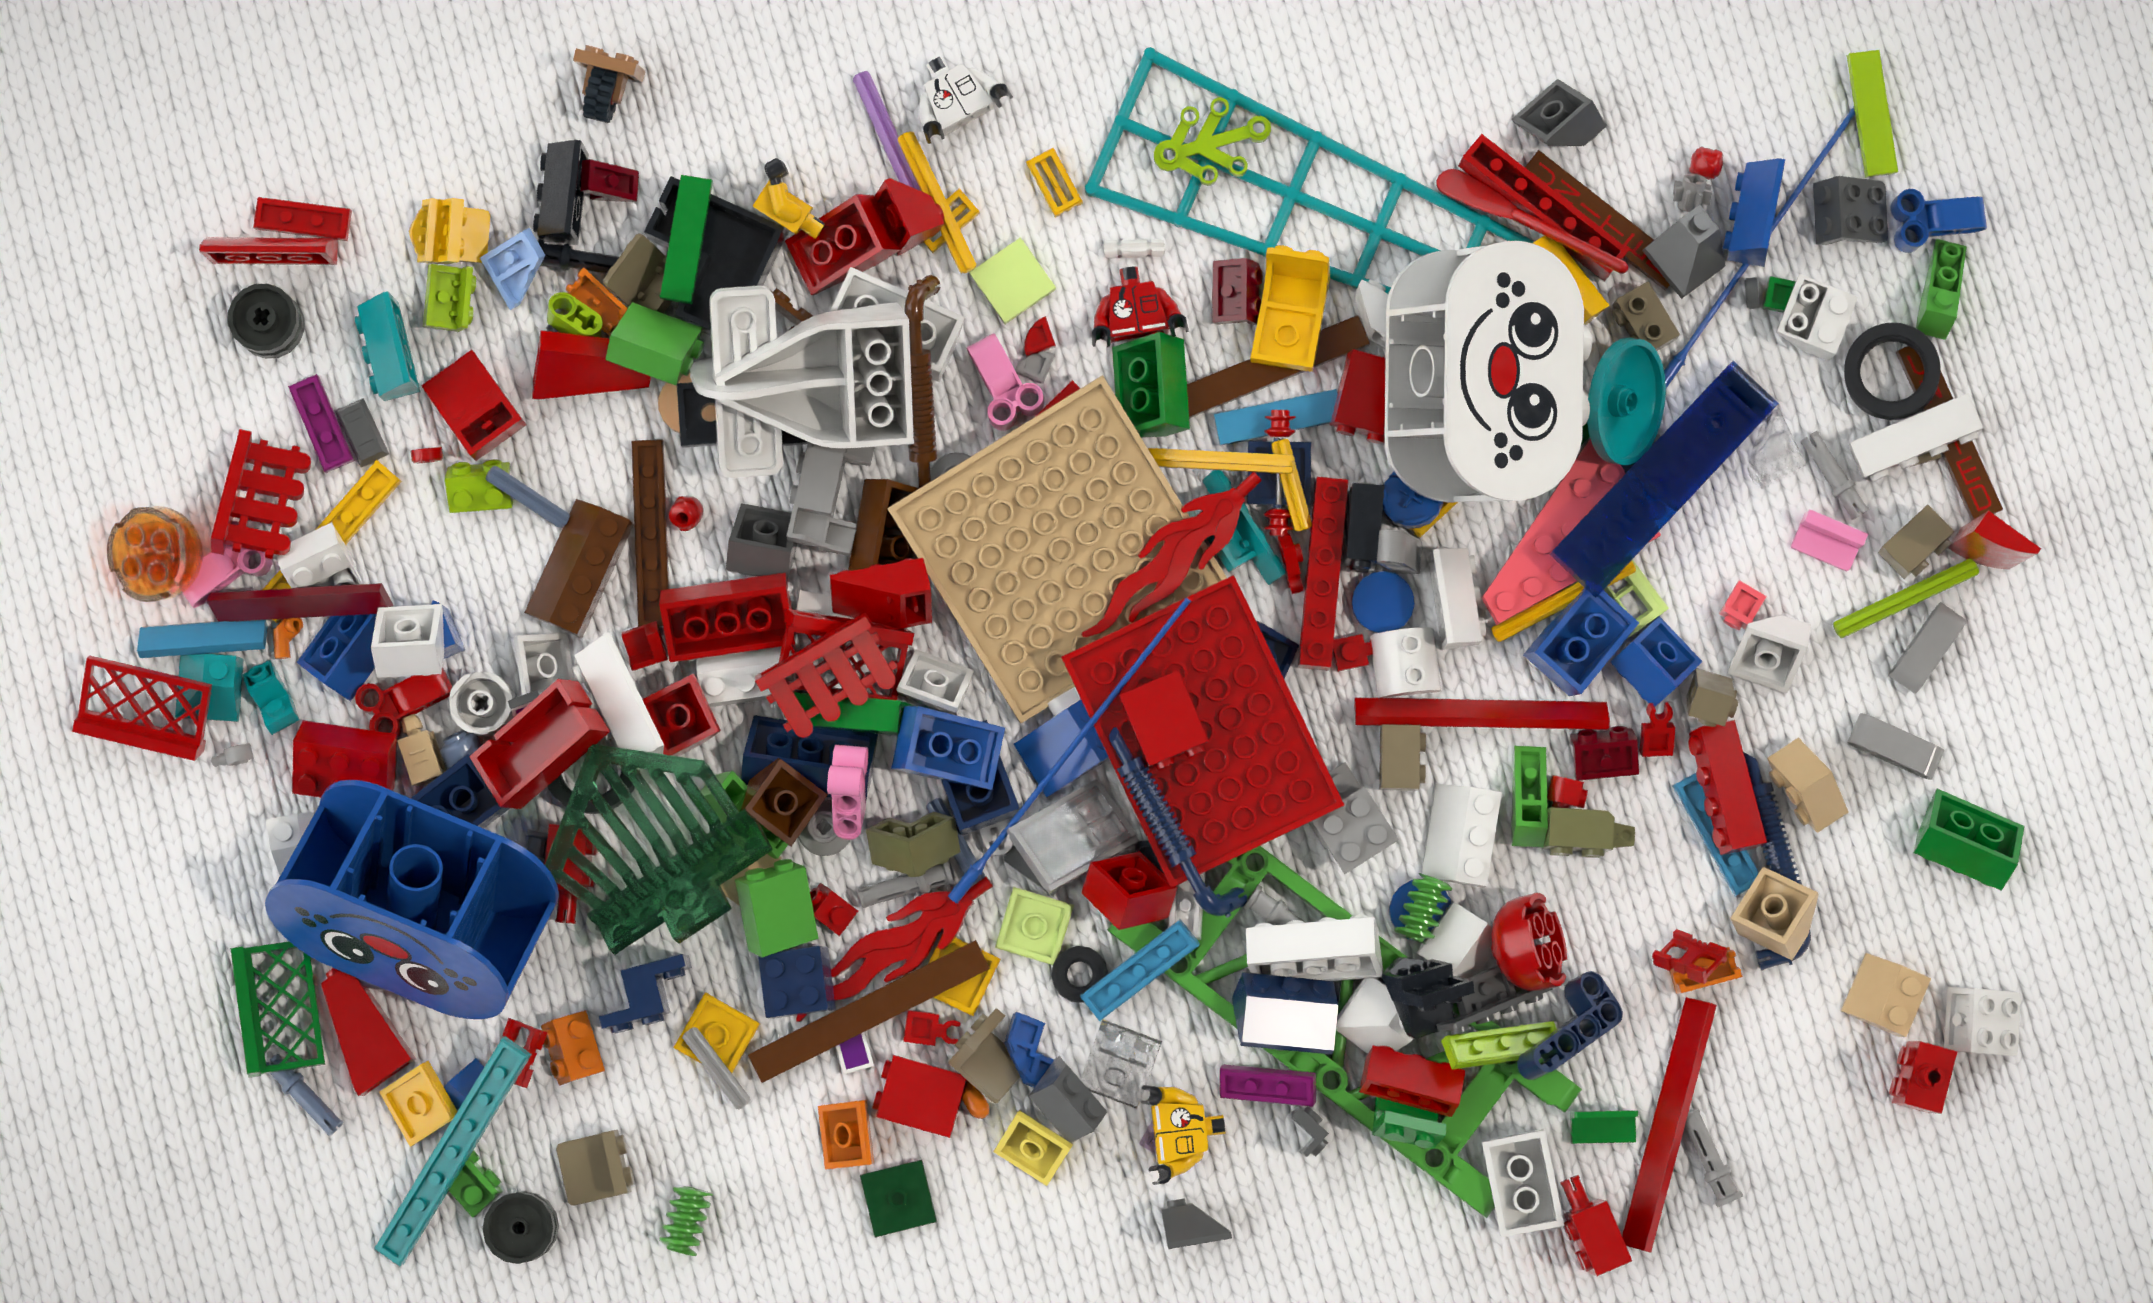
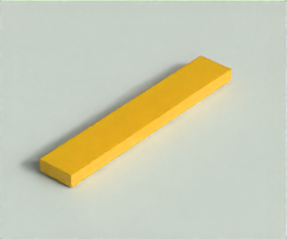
[262,460,402,623]

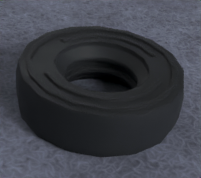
[1051,946,1108,1003]

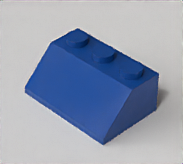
[1723,158,1786,267]
[297,614,377,702]

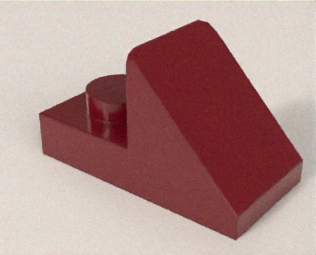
[581,159,639,202]

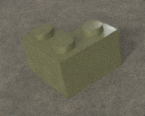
[866,811,961,877]

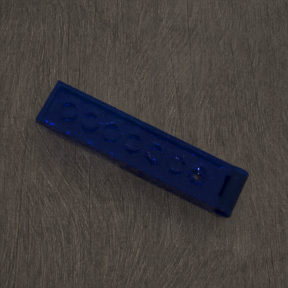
[1549,360,1779,598]

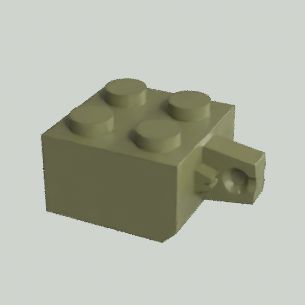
[1542,807,1635,858]

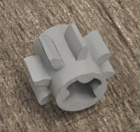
[1673,173,1712,212]

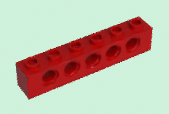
[1298,477,1348,671]

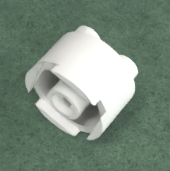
[449,672,516,738]

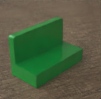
[1570,1110,1638,1144]

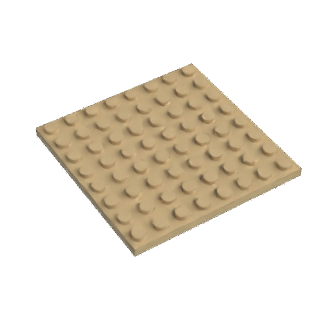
[887,375,1227,724]

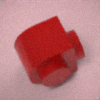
[1547,775,1588,809]

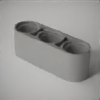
[1377,530,1422,574]
[1888,602,1967,694]
[1847,713,1944,780]

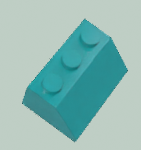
[355,291,421,401]

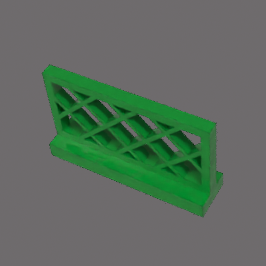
[230,941,325,1078]

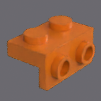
[541,1010,605,1085]

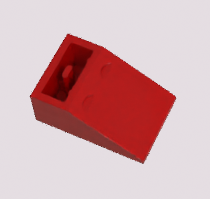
[421,349,527,461]
[830,558,932,629]

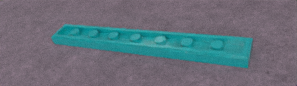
[374,1036,532,1266]

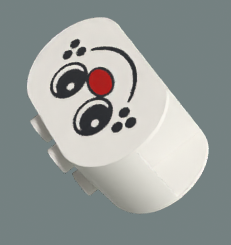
[1385,241,1592,503]

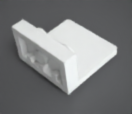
[1944,987,2021,1056]

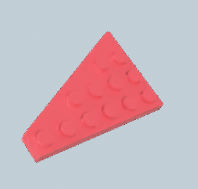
[1481,439,1661,625]

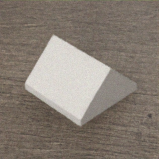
[513,633,575,695]
[897,649,974,716]
[1416,901,1492,979]

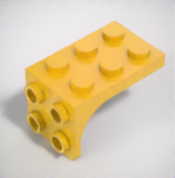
[1250,245,1330,372]

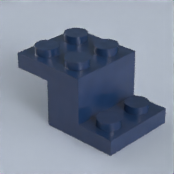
[599,954,692,1034]

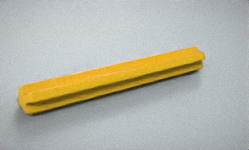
[898,132,976,273]
[1148,448,1295,474]
[1491,557,1636,642]

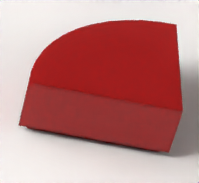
[1025,316,1056,357]

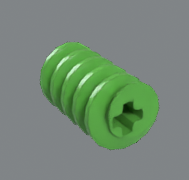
[1394,873,1453,944]
[659,1186,714,1256]

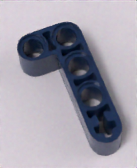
[1517,971,1623,1080]

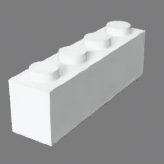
[1848,393,1983,482]

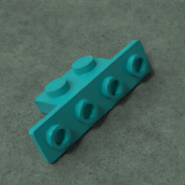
[1202,470,1286,585]

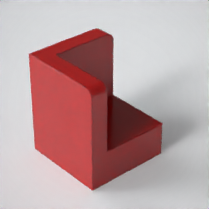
[621,621,668,671]

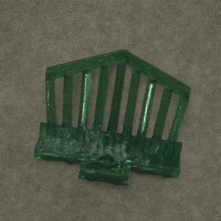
[545,744,773,955]

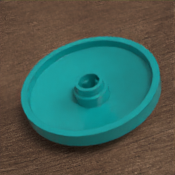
[1587,338,1666,465]

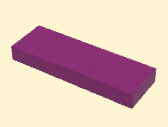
[288,374,355,473]
[1220,1064,1316,1107]

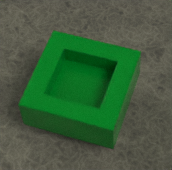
[1762,276,1796,313]

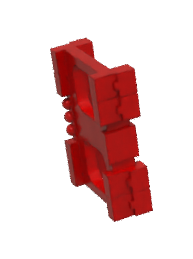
[1652,929,1727,984]
[502,1018,548,1088]

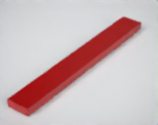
[1354,698,1610,730]
[1622,997,1717,1253]

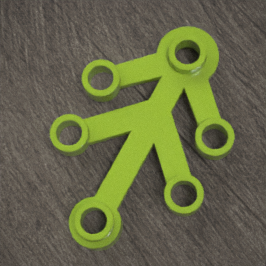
[1153,97,1271,186]

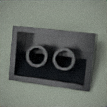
[533,140,589,245]

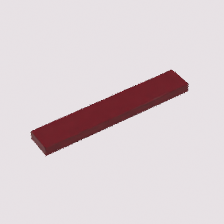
[207,583,393,622]

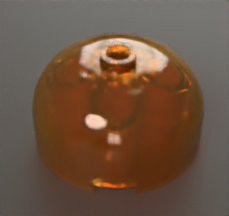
[107,506,203,602]

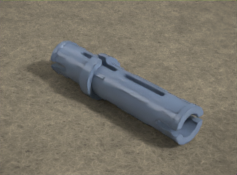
[266,1054,344,1136]

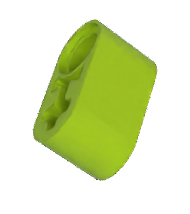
[547,292,603,337]

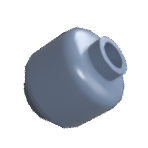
[440,730,482,769]

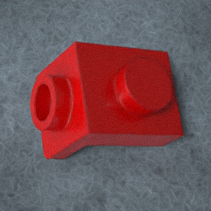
[810,883,859,936]

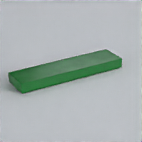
[660,175,713,304]

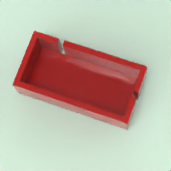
[469,679,610,809]

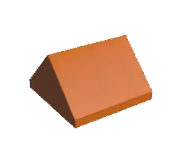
[818,1100,874,1169]

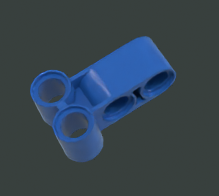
[1890,188,1987,253]

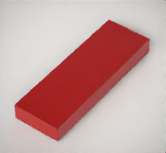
[253,197,352,241]

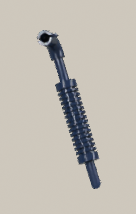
[1109,727,1247,918]
[1743,752,1811,971]

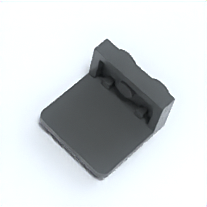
[1813,176,1888,245]

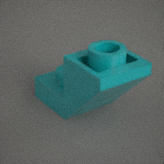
[242,660,299,735]

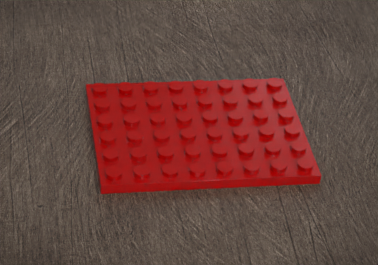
[1061,575,1344,888]

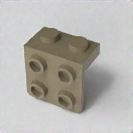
[603,233,673,314]
[948,1008,1020,1103]
[556,1130,635,1206]

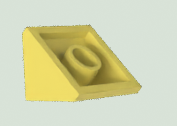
[993,1110,1073,1186]

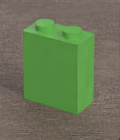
[606,302,704,385]
[735,859,819,957]

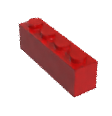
[1688,720,1767,855]

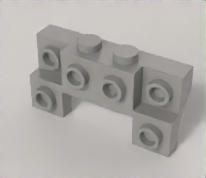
[786,442,875,556]

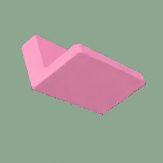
[1791,509,1868,571]

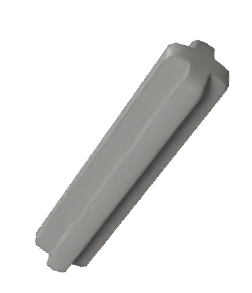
[682,1027,751,1110]

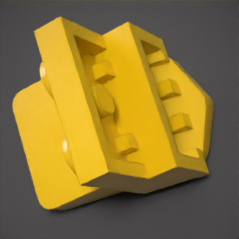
[408,198,490,265]

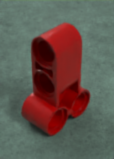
[355,666,453,739]

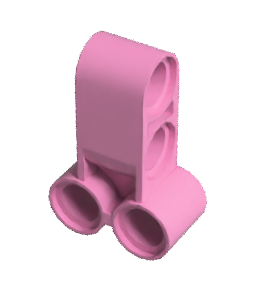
[966,333,1044,431]
[174,521,272,608]
[827,745,868,840]

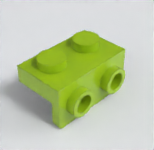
[422,264,476,332]
[444,459,513,513]

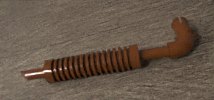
[904,275,941,488]

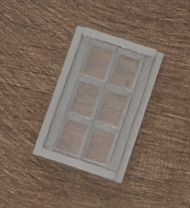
[1007,779,1139,893]

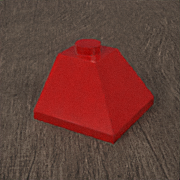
[875,178,944,256]

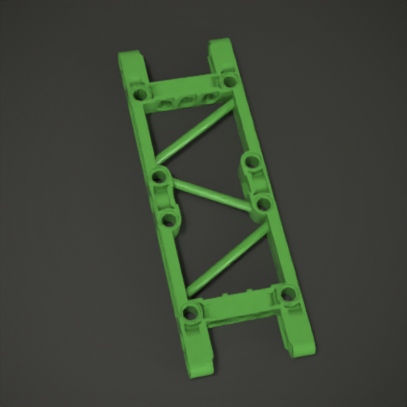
[1107,846,1582,1218]

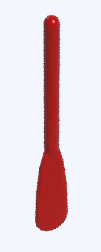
[1436,169,1629,274]

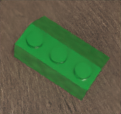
[1112,332,1190,437]
[1913,788,2025,891]

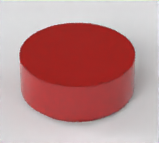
[410,447,443,464]

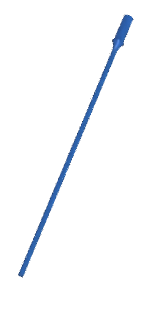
[1664,106,1855,388]
[948,597,1191,904]

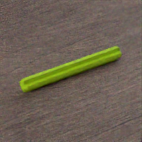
[1833,558,1979,638]

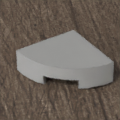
[1015,352,1055,384]

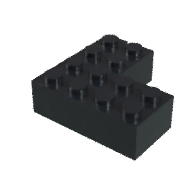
[644,176,787,335]

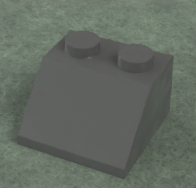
[726,503,797,582]
[1028,1056,1108,1143]

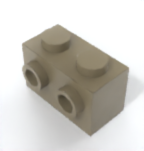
[1612,281,1680,351]
[1878,504,1955,579]
[1686,668,1738,727]
[1379,724,1426,791]

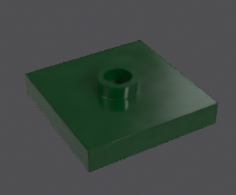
[860,1159,937,1237]

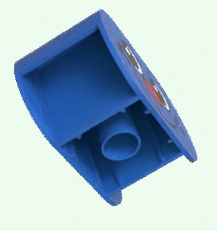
[265,780,559,1019]

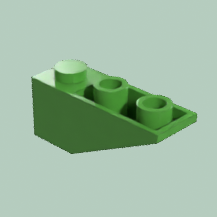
[1916,239,1967,340]

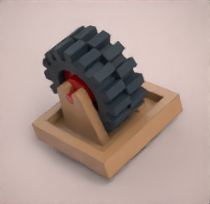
[573,45,645,123]

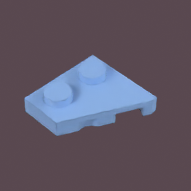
[480,228,545,310]

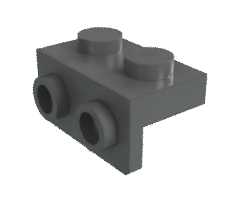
[1289,1106,1329,1157]

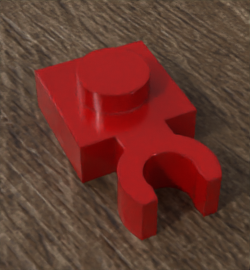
[1277,534,1304,594]
[1333,634,1373,672]
[1639,702,1676,757]
[903,1010,961,1046]

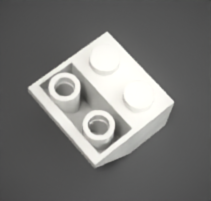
[1776,274,1858,361]
[1354,280,1389,350]
[276,522,364,588]

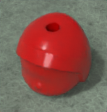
[1689,146,1723,180]
[669,496,704,531]

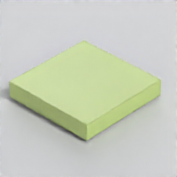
[969,237,1056,325]
[995,887,1074,965]

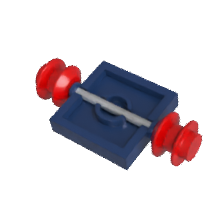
[1247,410,1311,536]

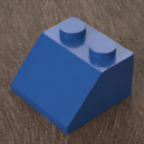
[1610,616,1703,706]

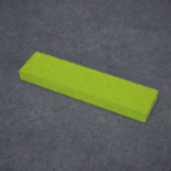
[1846,50,1898,178]
[1441,1021,1561,1069]

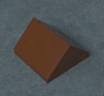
[741,758,827,847]

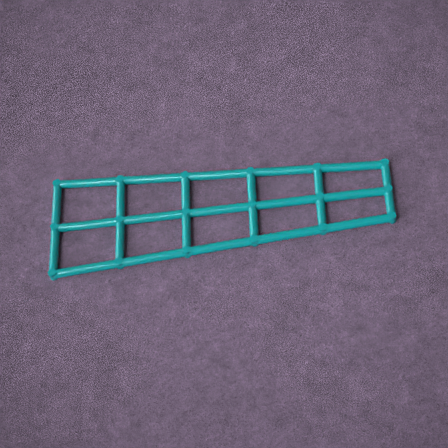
[1085,47,1534,294]

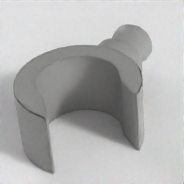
[211,743,254,767]

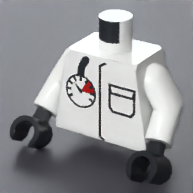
[919,56,1013,144]

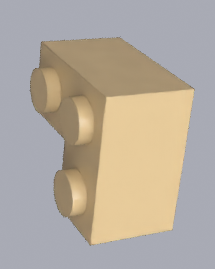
[1767,737,1849,833]

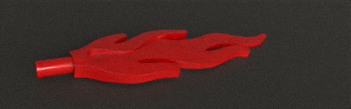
[1081,472,1262,637]
[796,876,993,1022]

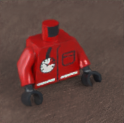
[1092,266,1189,347]

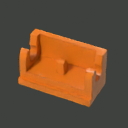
[566,267,628,337]
[1670,947,1743,994]

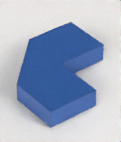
[1004,1012,1054,1088]

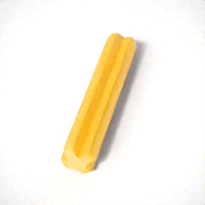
[1271,439,1312,531]

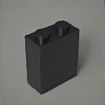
[1343,483,1385,573]

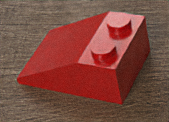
[785,194,901,295]

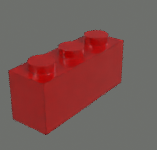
[1359,1045,1466,1117]

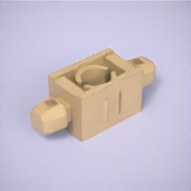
[397,714,447,786]

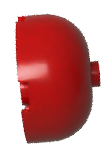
[1491,893,1568,991]

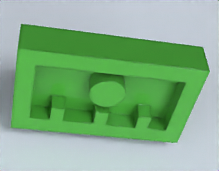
[449,1150,503,1218]

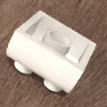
[1370,627,1441,698]

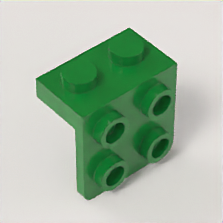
[1372,1097,1447,1149]

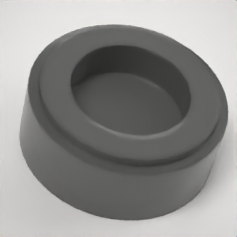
[1744,277,1760,309]

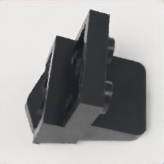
[1382,957,1475,1039]

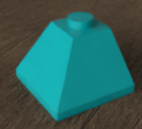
[175,654,244,722]

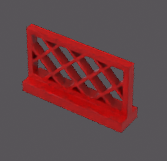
[779,608,915,700]
[72,655,212,761]

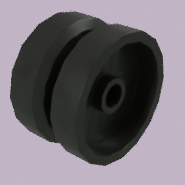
[228,283,305,359]
[482,1191,559,1264]

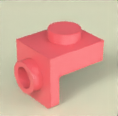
[1719,580,1767,630]

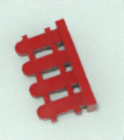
[211,429,311,559]
[755,612,897,738]

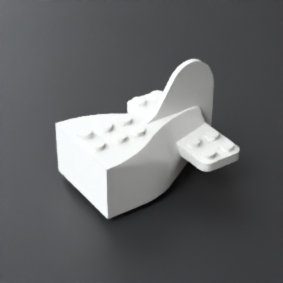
[690,286,914,478]

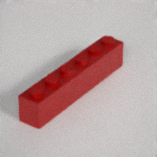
[1458,133,1629,282]

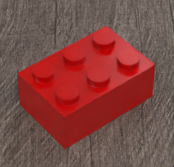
[292,720,397,798]

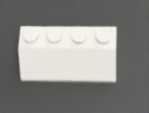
[829,267,965,382]
[571,632,664,775]
[1246,915,1383,981]

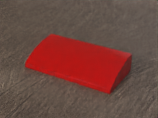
[199,237,338,265]
[1948,511,2041,569]

